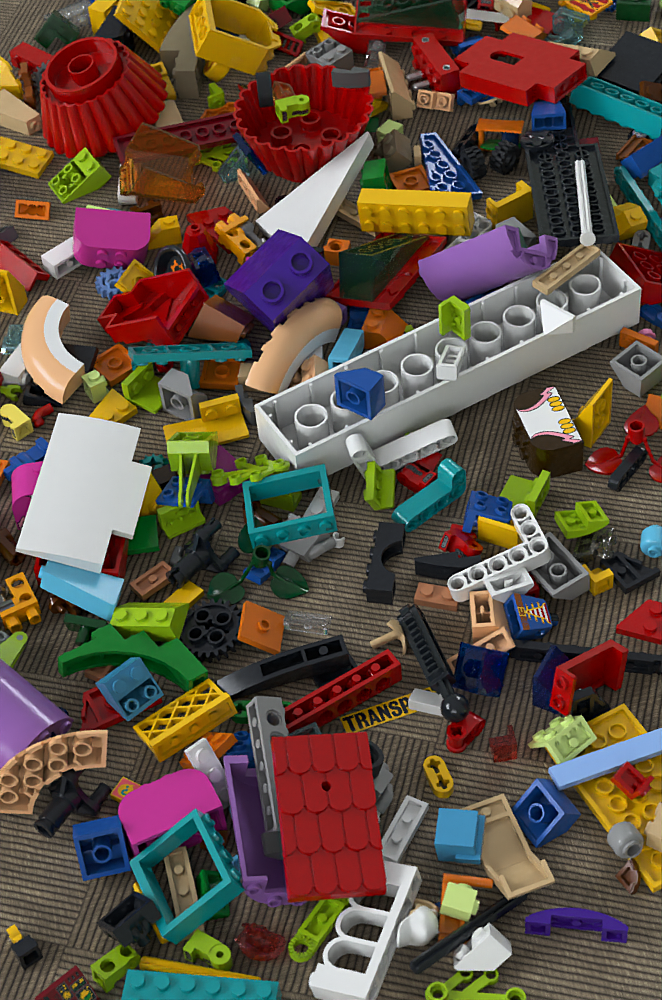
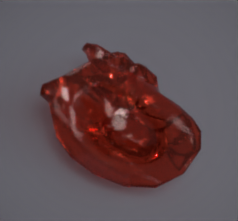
[235,923,286,961]

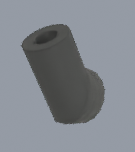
[170,546,184,567]

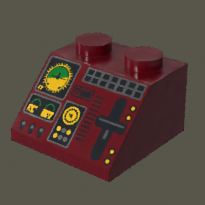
[35,965,99,1000]

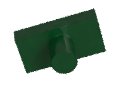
[63,614,108,646]

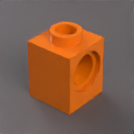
[323,238,352,267]

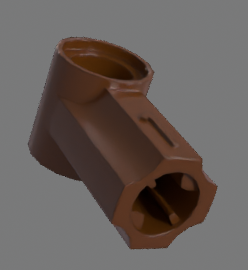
[242,500,283,526]
[0,527,26,566]

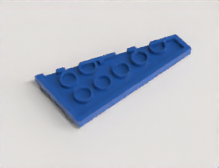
[419,132,483,200]

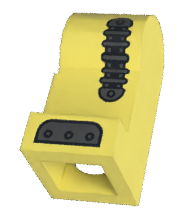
[0,404,34,441]

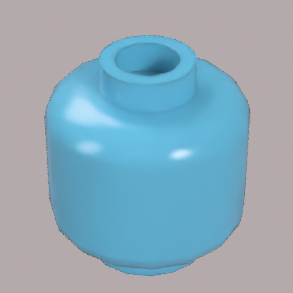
[640,525,662,558]

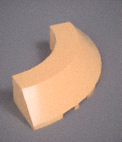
[0,730,108,814]

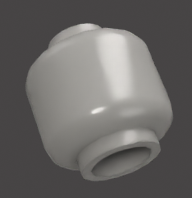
[607,821,644,859]

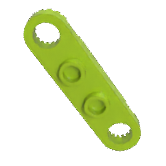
[288,898,350,963]

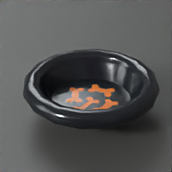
[153,244,192,276]

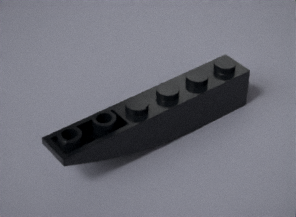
[214,634,351,700]

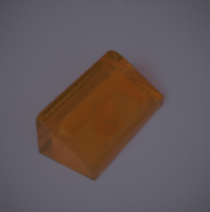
[272,81,296,102]

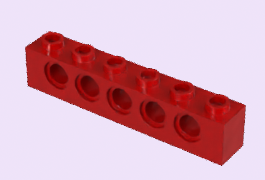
[284,649,402,736]

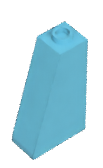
[328,328,365,369]
[38,560,124,621]

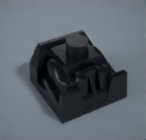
[96,891,162,948]

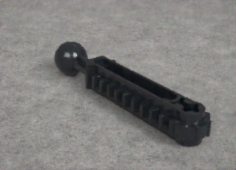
[397,604,470,723]

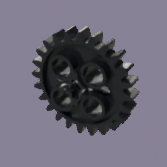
[179,598,242,663]

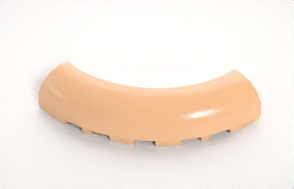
[21,295,85,404]
[245,298,342,394]

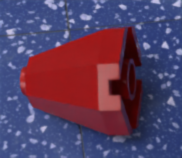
[182,223,219,271]

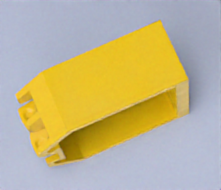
[189,0,281,75]

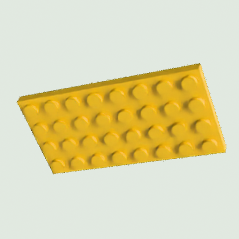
[545,703,662,893]

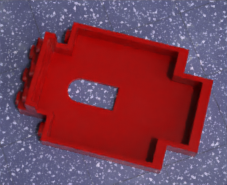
[454,32,587,107]

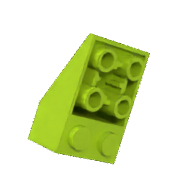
[48,147,112,204]

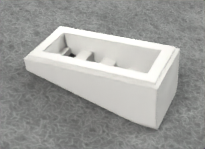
[436,345,466,381]

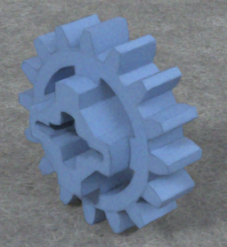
[95,266,126,300]

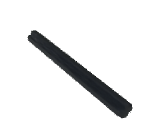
[410,893,528,974]

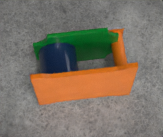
[476,118,524,151]

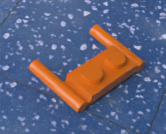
[437,873,493,944]

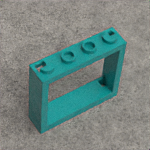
[242,464,338,549]
[129,808,245,945]

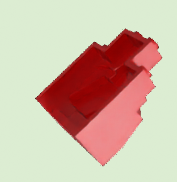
[97,268,210,346]

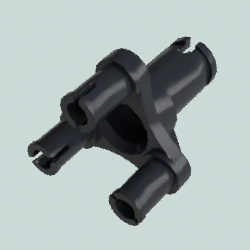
[166,518,240,589]
[33,769,112,838]

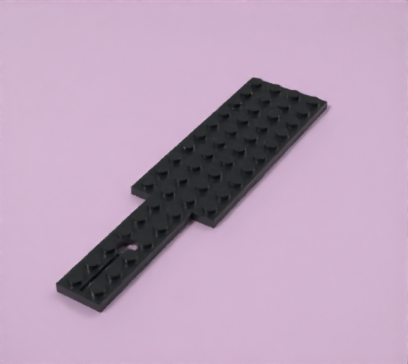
[525,95,620,248]

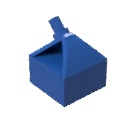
[73,815,131,881]

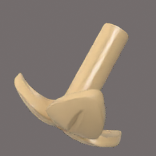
[370,619,408,655]

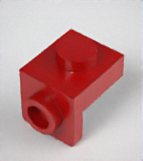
[610,761,654,800]

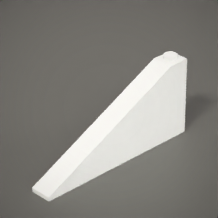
[256,131,374,247]

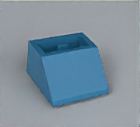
[95,657,164,721]

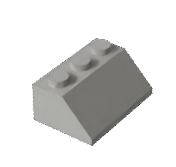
[519,532,590,600]

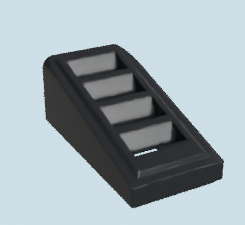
[23,382,63,407]

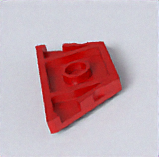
[186,206,233,254]
[616,599,662,645]
[80,687,163,731]

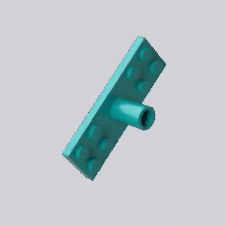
[128,342,252,389]

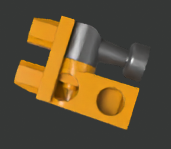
[214,212,266,266]
[0,572,42,634]

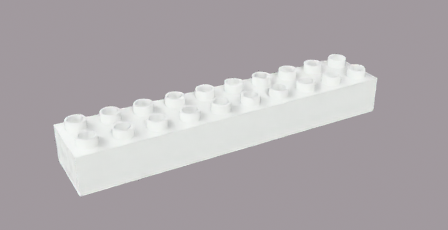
[254,245,642,476]

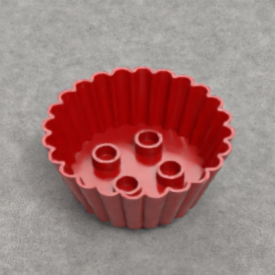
[39,37,168,158]
[233,63,374,183]

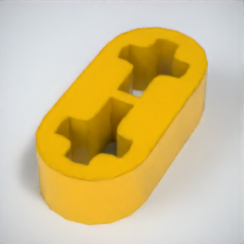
[423,755,454,799]

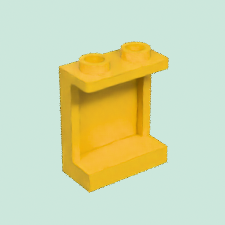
[485,180,533,230]

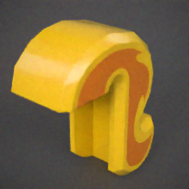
[203,59,230,82]

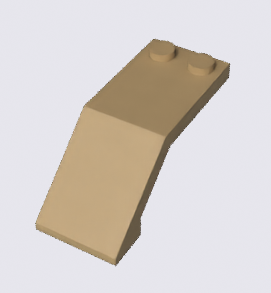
[461,793,555,900]

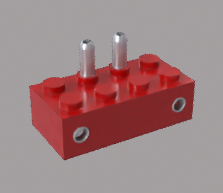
[405,32,460,99]

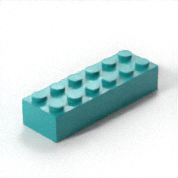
[569,76,662,140]
[121,969,282,1000]

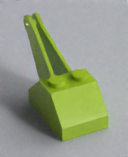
[167,432,218,508]

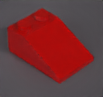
[320,8,369,54]

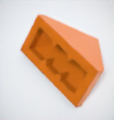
[14,199,51,221]

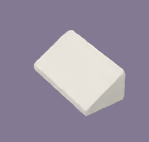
[408,688,443,717]

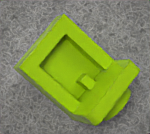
[207,82,225,109]

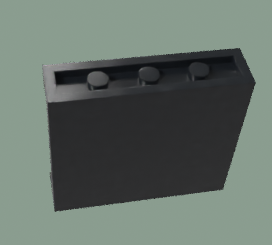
[595,31,662,95]

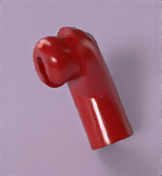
[31,403,54,428]

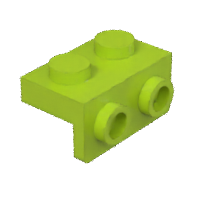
[438,295,471,341]
[363,461,396,510]
[157,501,206,539]

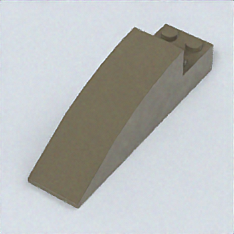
[159,3,205,99]

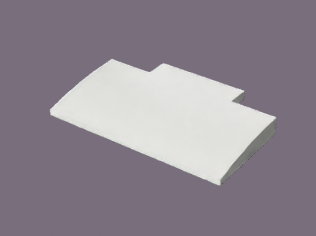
[15,413,152,574]

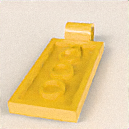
[0,136,54,179]

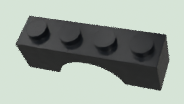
[363,522,406,605]

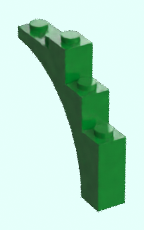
[58,624,208,692]

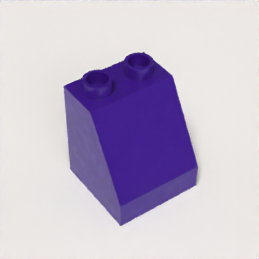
[224,229,335,333]

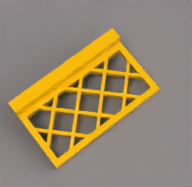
[133,678,238,763]

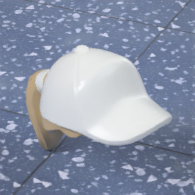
[397,898,439,948]

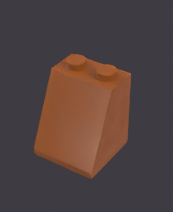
[188,294,255,343]

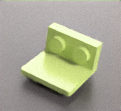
[528,715,597,764]

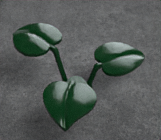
[207,517,309,605]

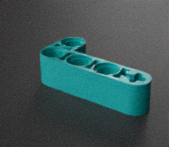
[391,458,466,532]

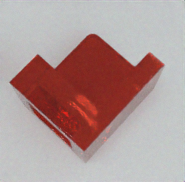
[489,725,517,763]

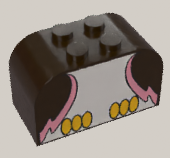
[512,385,584,478]

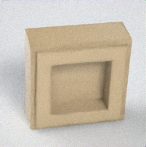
[413,145,422,167]

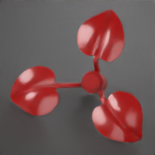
[585,405,662,483]

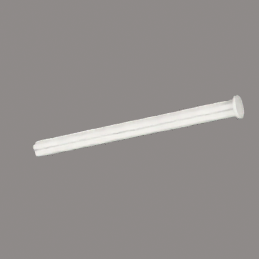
[575,160,596,246]

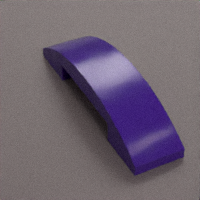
[525,908,628,943]

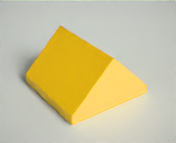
[477,516,523,549]

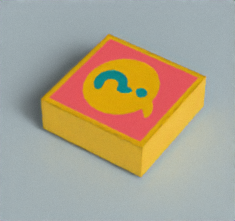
[110,777,142,803]

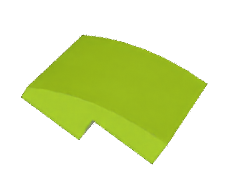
[554,500,609,539]

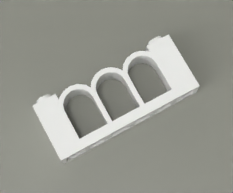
[309,860,422,1000]

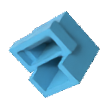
[434,808,486,865]

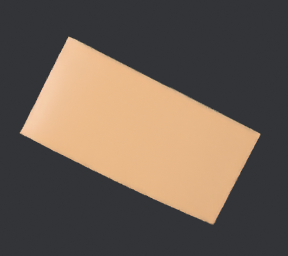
[416,89,455,112]

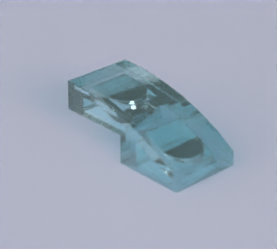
[1,324,24,355]

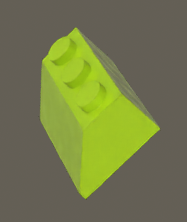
[110,602,190,642]

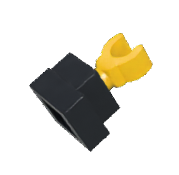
[6,924,43,970]

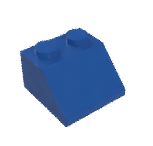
[334,368,386,420]
[511,778,581,848]

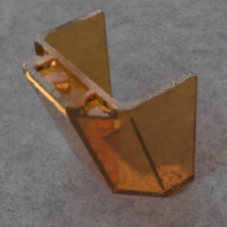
[119,122,205,204]

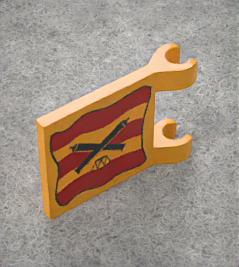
[558,0,613,19]

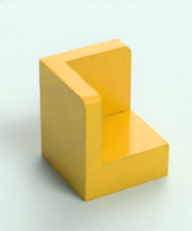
[582,564,614,596]

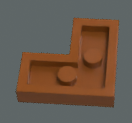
[18,62,37,110]

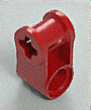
[446,711,486,753]

